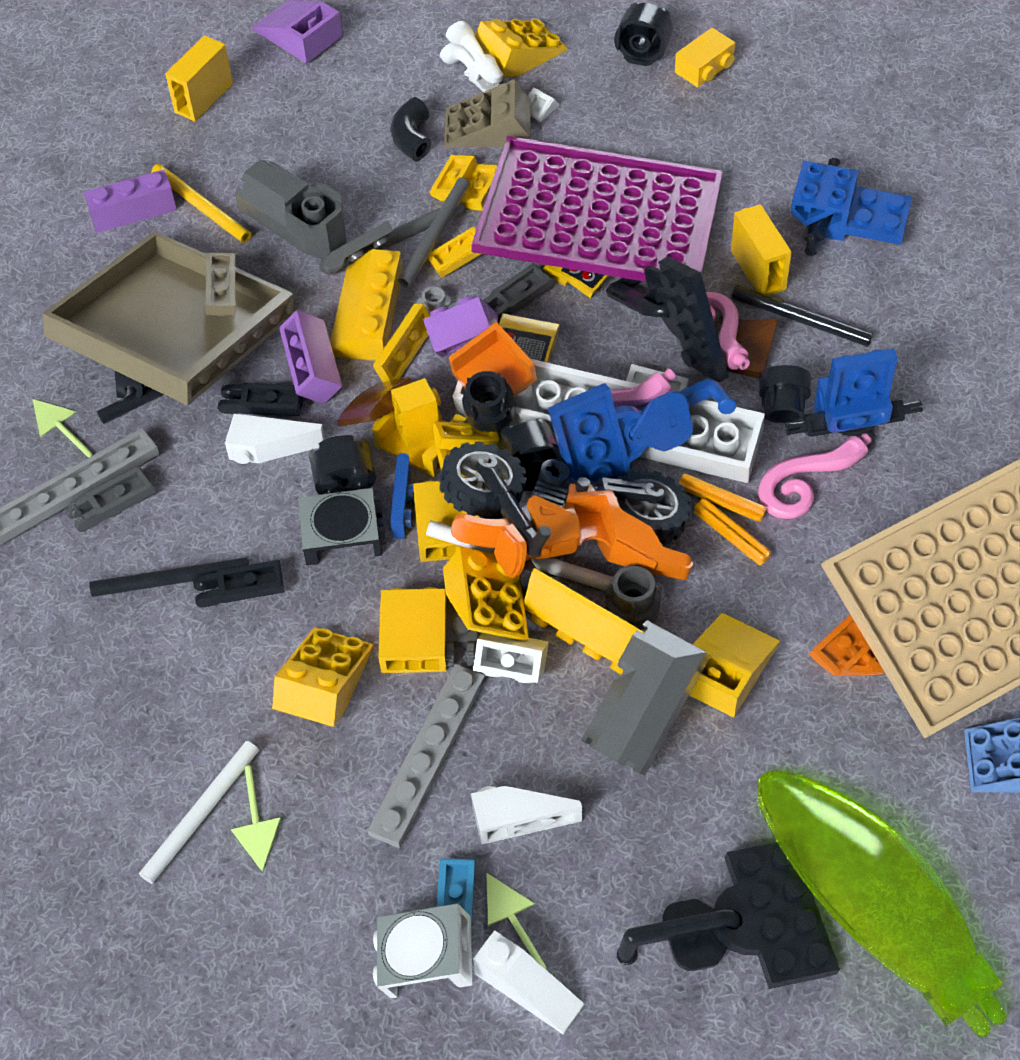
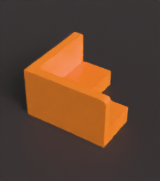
[448,322,537,397]

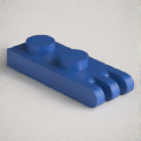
[390,453,414,539]

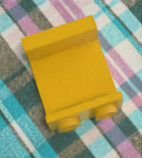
[372,403,467,477]

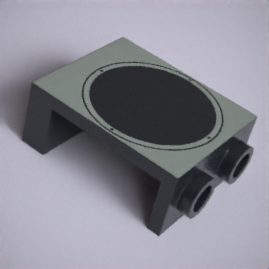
[298,488,386,566]

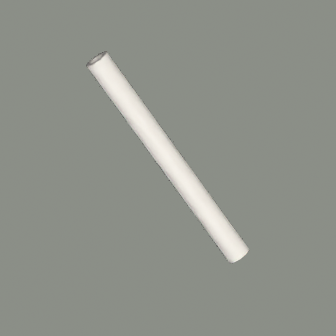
[139,741,259,884]

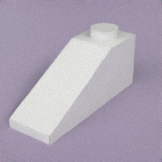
[225,414,325,464]
[471,786,582,844]
[473,930,585,1035]

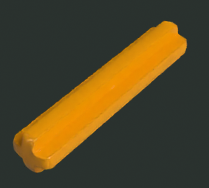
[678,474,767,522]
[694,498,771,566]

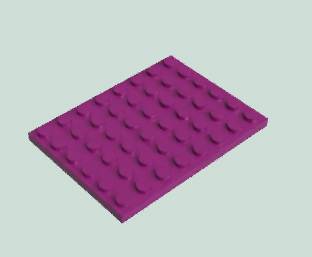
[471,136,723,282]

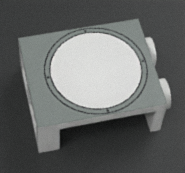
[373,903,472,998]

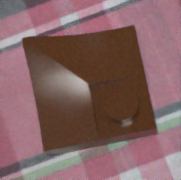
[716,316,778,379]

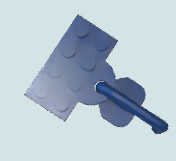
[547,379,736,481]

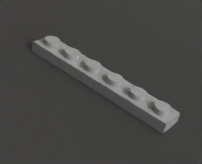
[0,428,159,545]
[368,664,485,848]

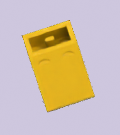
[475,19,568,77]
[443,546,529,641]
[689,613,780,718]
[272,627,374,727]

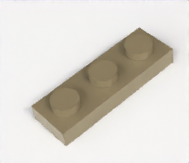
[205,253,235,316]

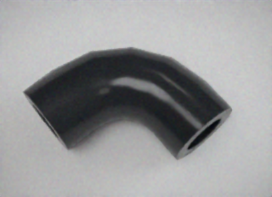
[390,97,431,162]

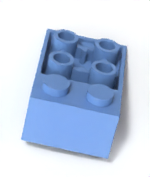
[964,718,1020,793]

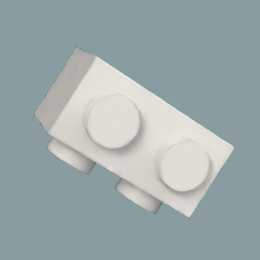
[473,633,549,683]

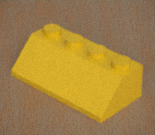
[330,249,403,360]
[524,568,644,675]

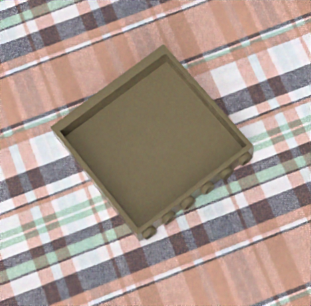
[42,231,294,406]

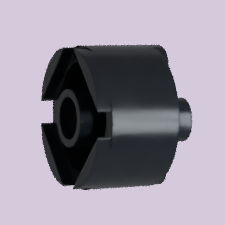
[614,3,673,66]
[497,418,563,491]
[309,435,376,495]

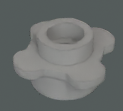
[417,286,451,313]

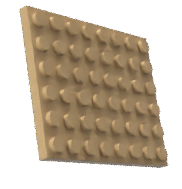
[821,459,1020,739]

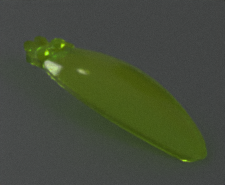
[757,771,1007,1038]

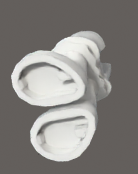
[440,21,504,92]

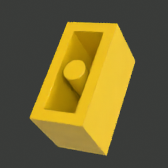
[675,28,735,87]
[391,378,443,449]

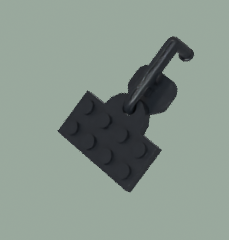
[606,257,729,382]
[617,839,840,989]

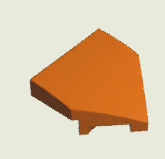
[809,615,885,676]

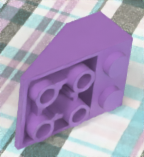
[252,0,343,64]
[423,296,498,357]

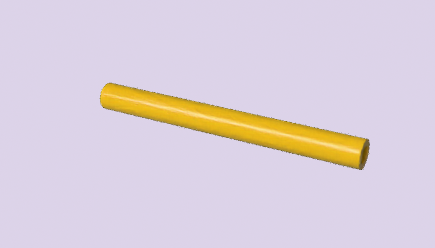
[151,163,252,244]

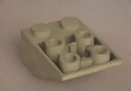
[444,79,531,147]

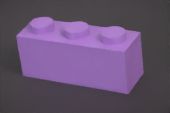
[84,170,177,233]
[279,310,342,403]

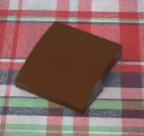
[337,377,412,426]

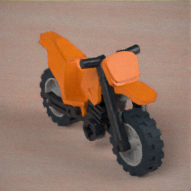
[439,441,693,594]

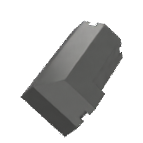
[235,160,347,260]
[581,620,711,776]

